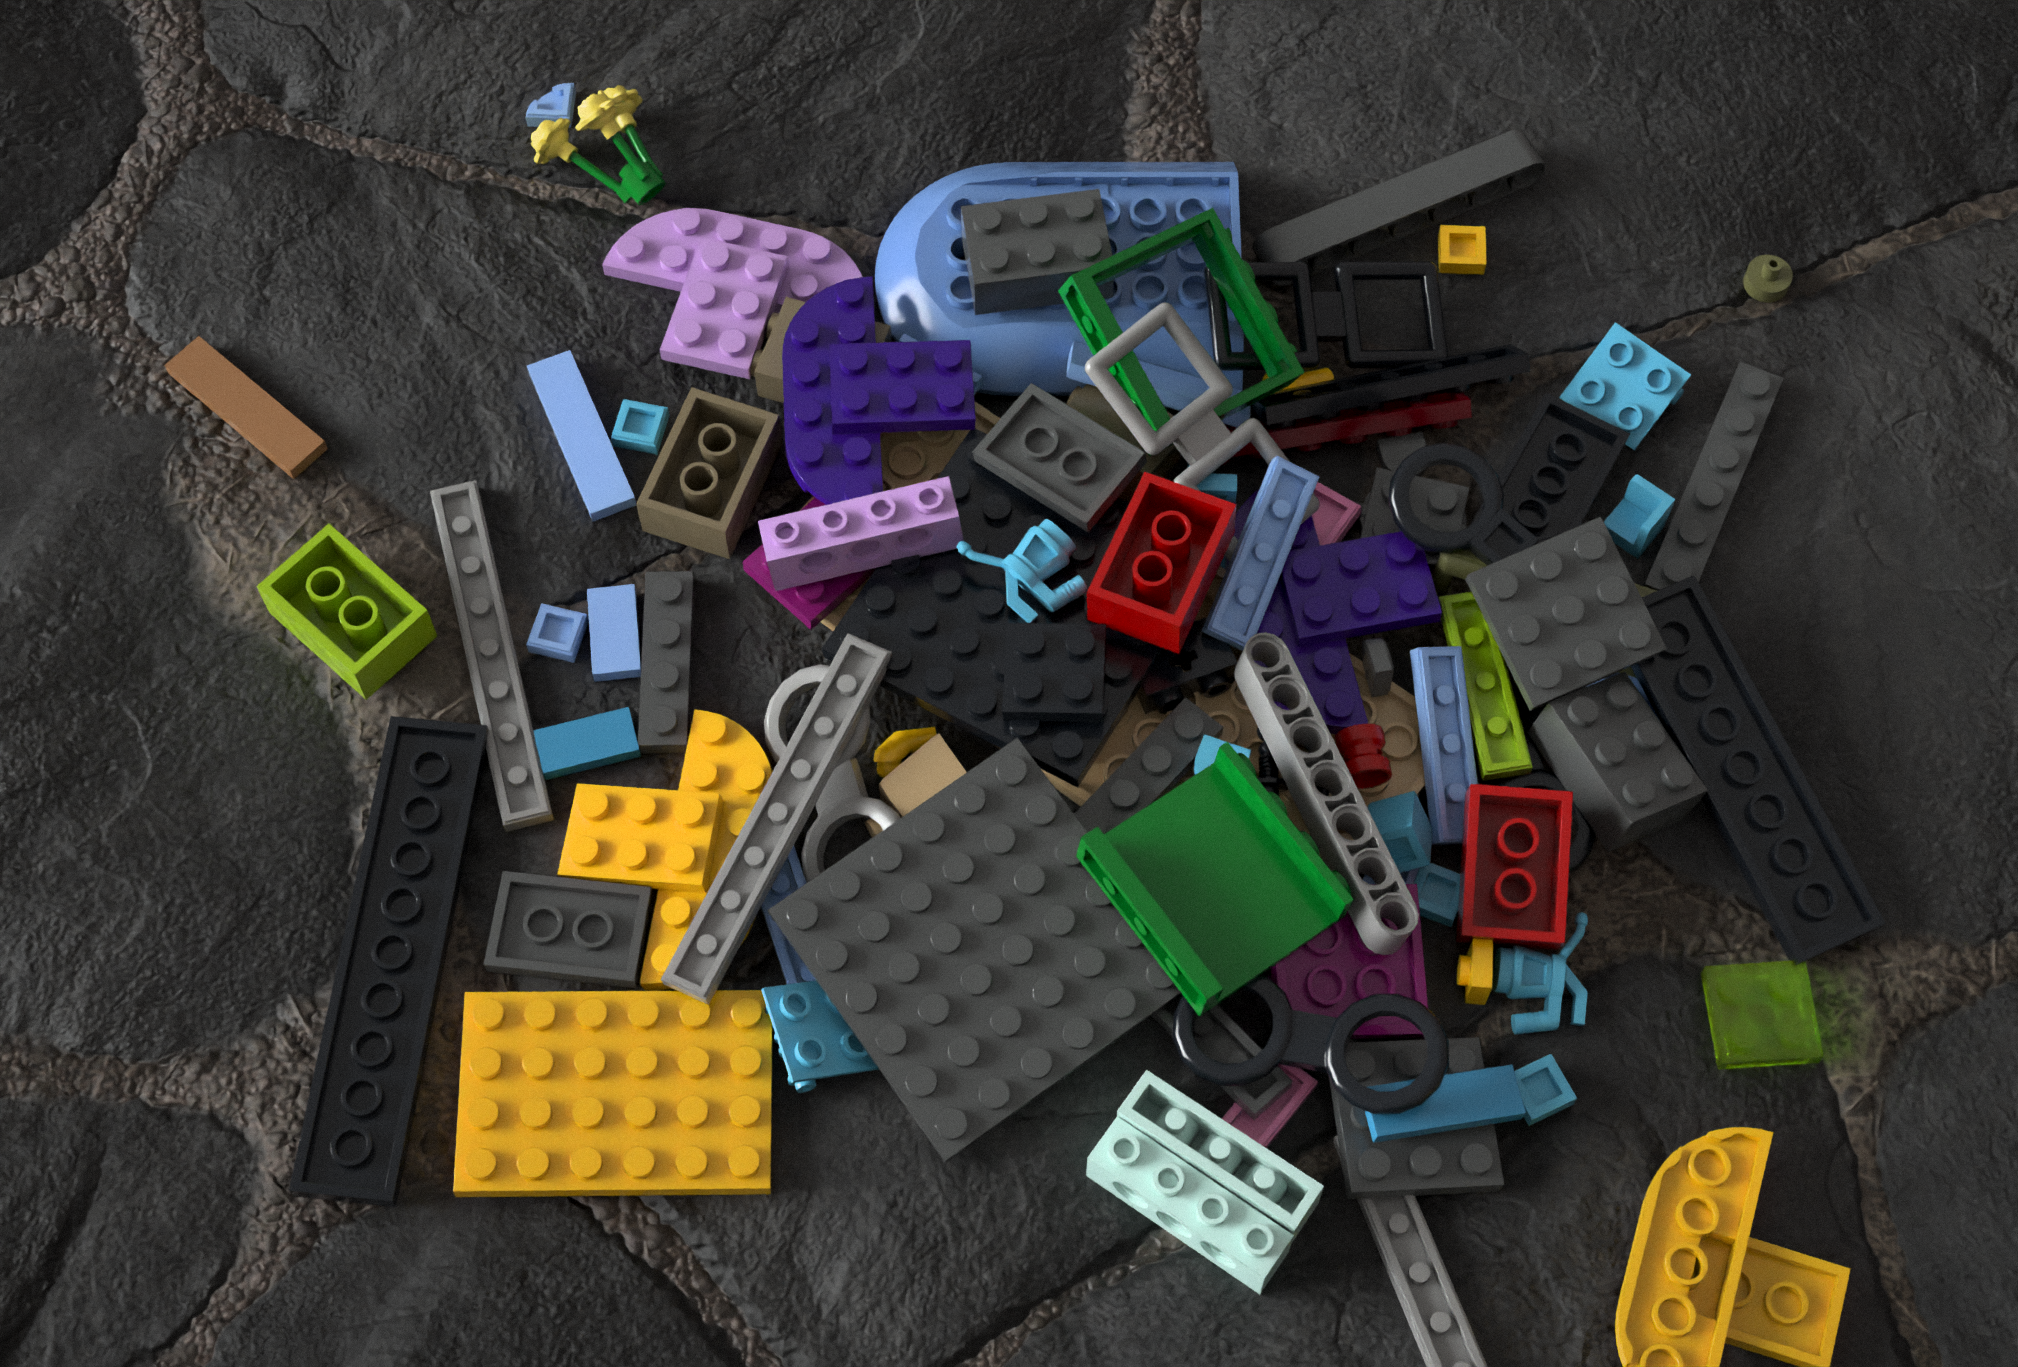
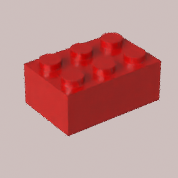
[1087,472,1237,654]
[1456,784,1573,950]

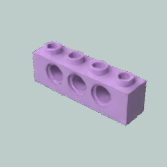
[758,476,964,591]

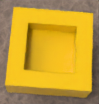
[1438,225,1486,275]
[1457,938,1493,1005]

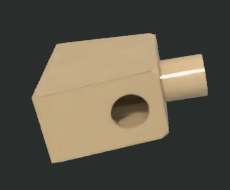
[865,734,967,838]

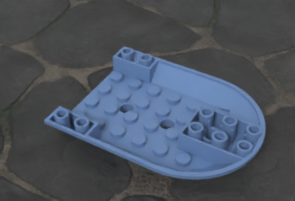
[875,162,1244,396]

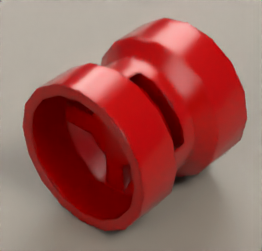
[1334,723,1392,790]

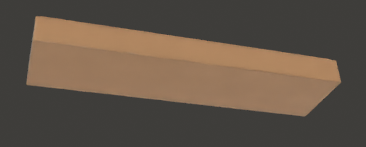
[164,336,328,479]

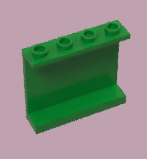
[1076,742,1354,1017]

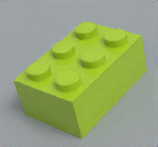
[256,524,437,700]

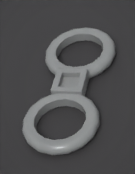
[764,664,900,883]

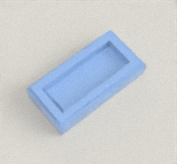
[587,584,642,682]

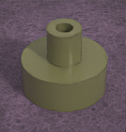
[1743,255,1793,303]

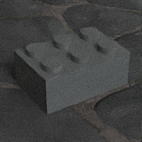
[961,189,1114,315]
[1527,672,1708,852]

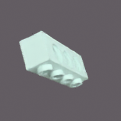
[1117,1070,1324,1244]
[1086,1116,1294,1294]

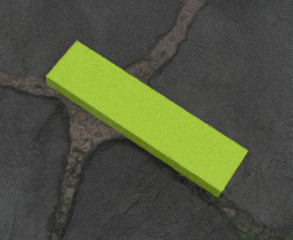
[1438,592,1533,781]

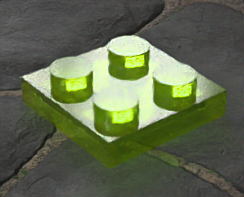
[1701,960,1824,1069]

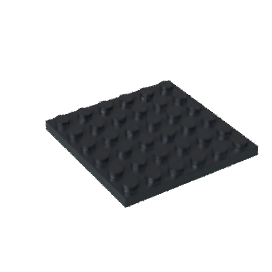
[822,428,1164,788]

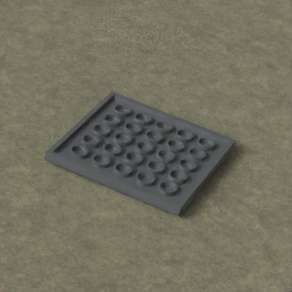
[768,738,1182,1163]

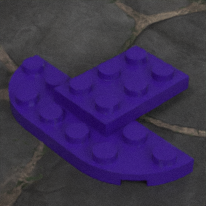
[782,276,976,505]
[1225,489,1442,734]

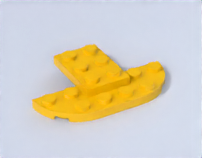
[557,709,773,991]
[1615,1127,1851,1367]

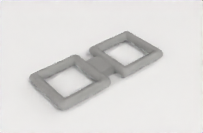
[1085,302,1320,562]

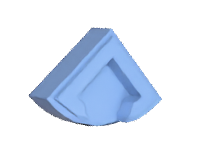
[525,83,576,128]

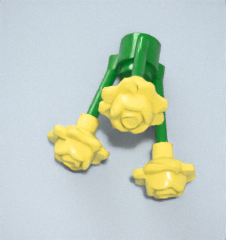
[531,85,666,206]

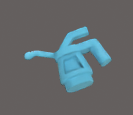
[956,519,1088,623]
[1492,912,1588,1035]

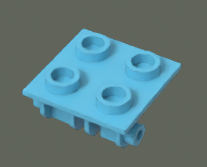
[1559,322,1691,451]
[761,980,879,1093]

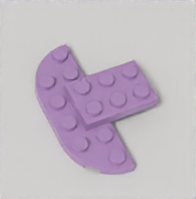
[602,208,862,379]

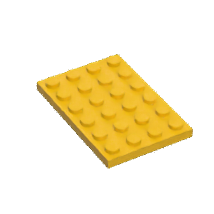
[453,990,773,1197]

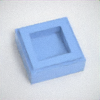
[526,603,589,663]

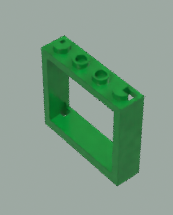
[1058,208,1305,457]

